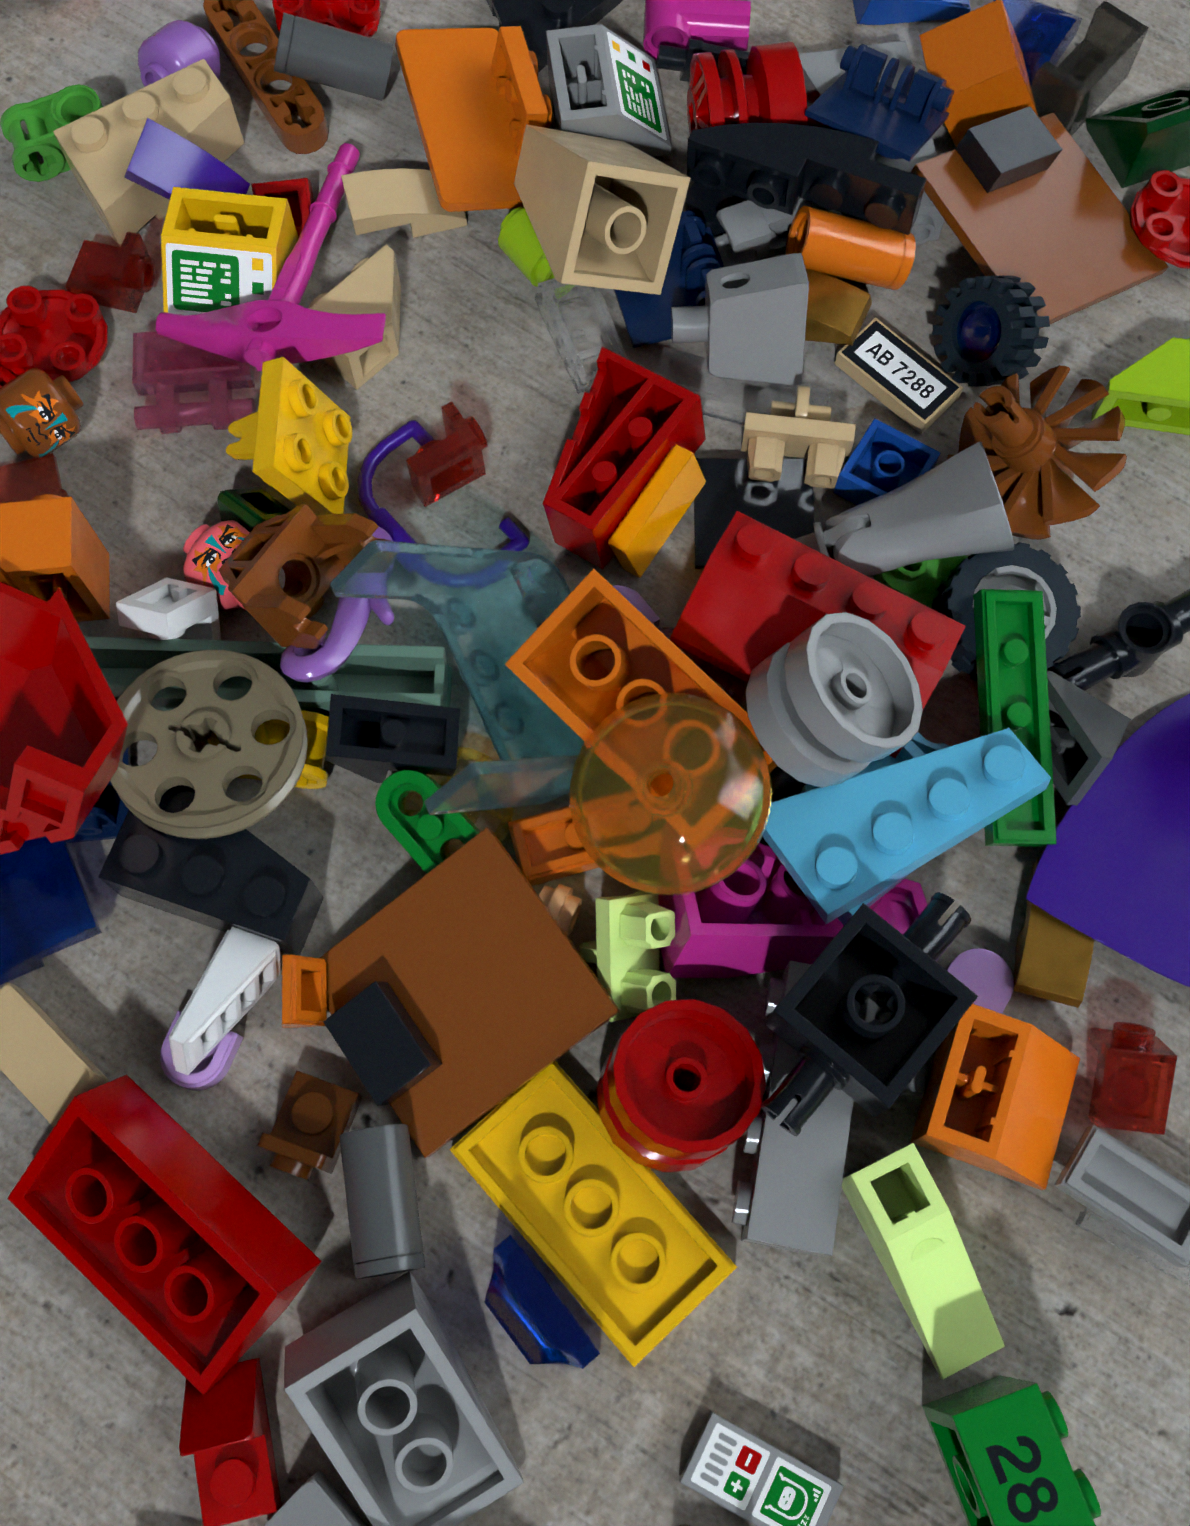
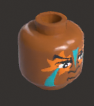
[0,368,84,458]

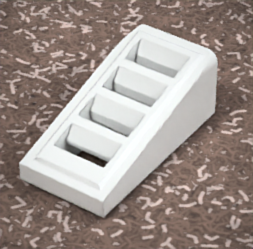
[168,927,281,1075]

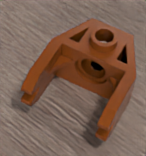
[219,503,394,649]

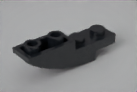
[686,123,927,235]

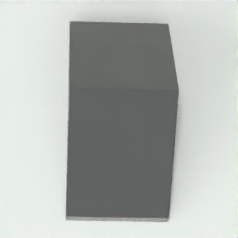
[1047,671,1131,806]

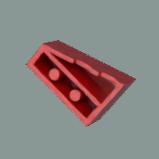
[543,347,706,570]

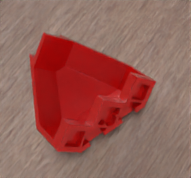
[0,582,128,855]

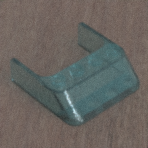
[330,540,616,815]

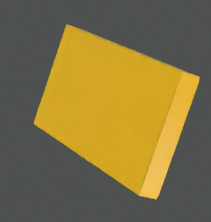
[449,1061,737,1367]

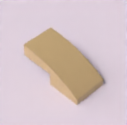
[341,168,467,238]

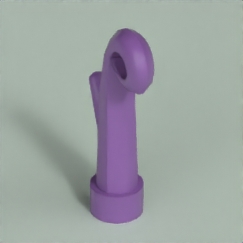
[280,527,394,682]

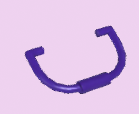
[357,420,530,582]

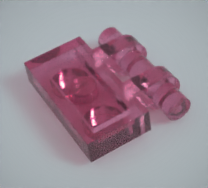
[132,331,256,434]

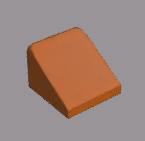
[282,954,327,1028]

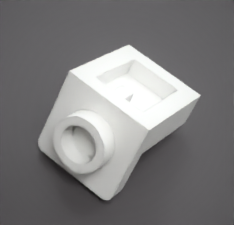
[116,577,221,640]

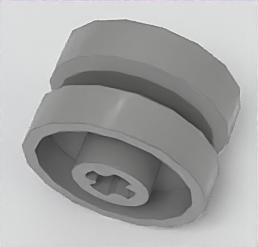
[746,612,923,788]

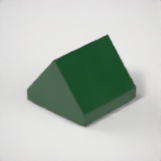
[217,486,291,532]

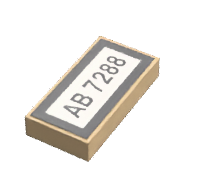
[835,318,963,434]

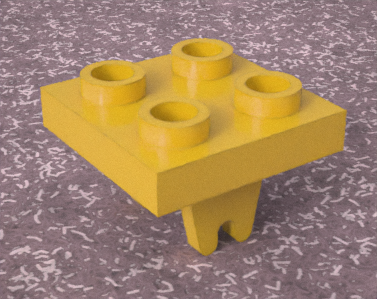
[226,357,352,516]

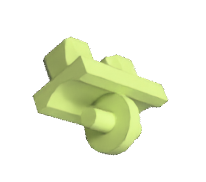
[579,891,676,1022]

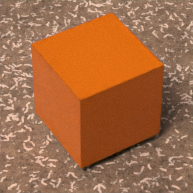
[919,0,1038,147]

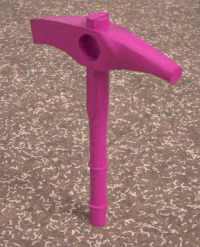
[156,143,386,371]

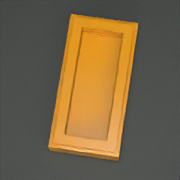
[608,444,706,578]

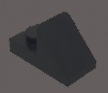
[325,694,460,783]

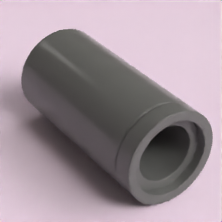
[274,12,393,101]
[339,1124,425,1279]

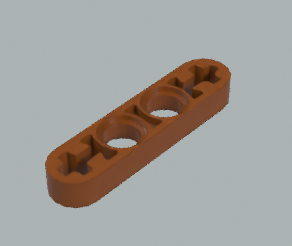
[203,0,329,154]

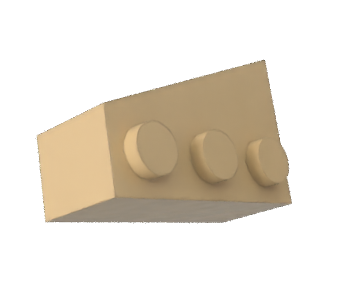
[53,59,244,255]

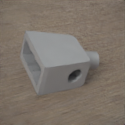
[671,253,809,385]

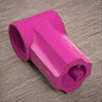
[643,0,751,60]

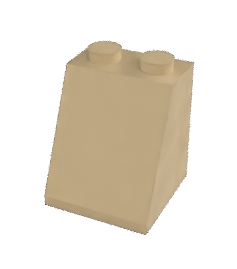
[514,125,691,295]

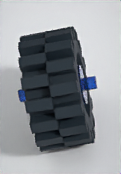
[932,275,1050,387]

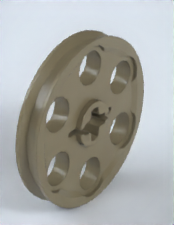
[110,650,308,839]

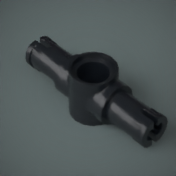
[1047,589,1190,691]

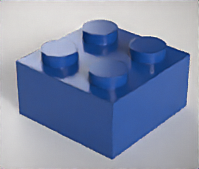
[833,418,941,505]

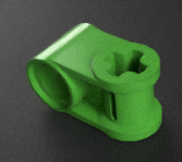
[0,84,103,182]

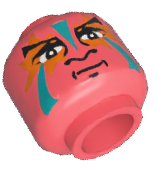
[183,520,250,611]

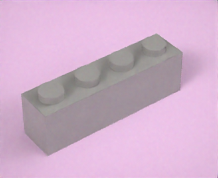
[732,961,867,1257]

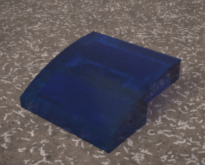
[0,836,102,985]

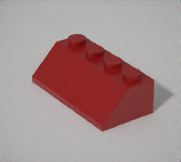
[670,511,966,759]
[7,1074,322,1395]

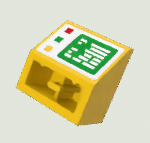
[161,187,299,315]

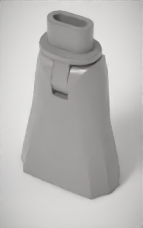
[794,442,1014,577]

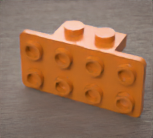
[395,26,552,212]

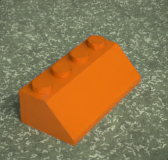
[505,568,777,845]

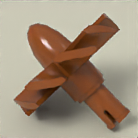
[947,365,1127,540]

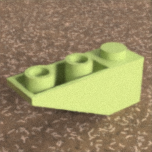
[842,1143,1005,1380]

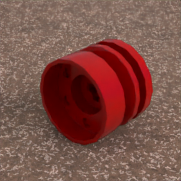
[687,41,808,134]

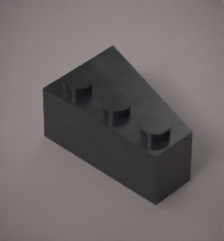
[98,758,324,956]

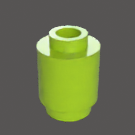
[498,207,566,292]

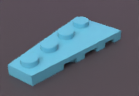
[751,728,1051,924]

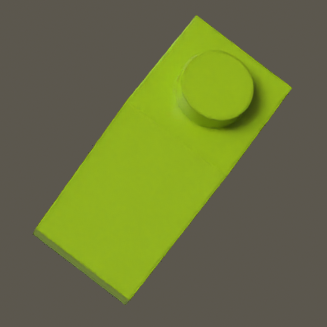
[1091,337,1190,435]

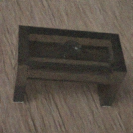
[1031,1,1149,136]

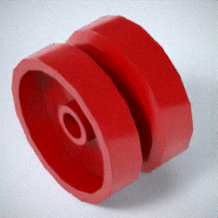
[597,999,766,1172]

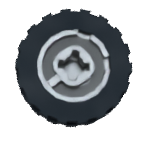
[932,542,1081,681]

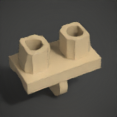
[741,385,856,489]

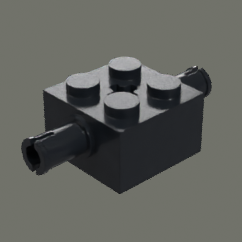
[761,892,978,1136]

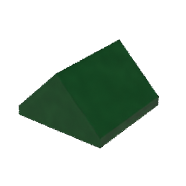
[1086,87,1190,188]

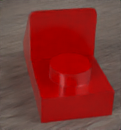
[179,1357,282,1526]

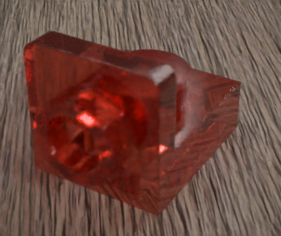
[65,232,156,313]
[406,401,488,507]
[1088,1022,1177,1135]

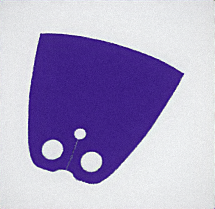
[1026,694,1190,987]

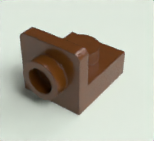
[257,1070,363,1181]

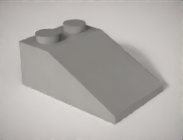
[284,1271,524,1526]

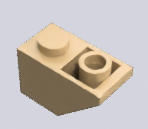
[308,244,401,390]

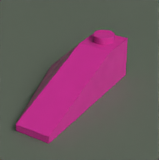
[657,822,927,978]

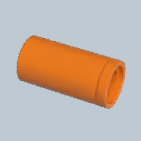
[786,206,916,290]

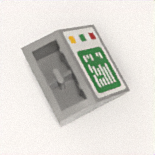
[546,24,671,157]

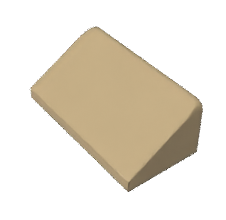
[0,982,109,1127]

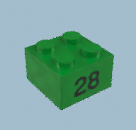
[922,1375,1101,1526]

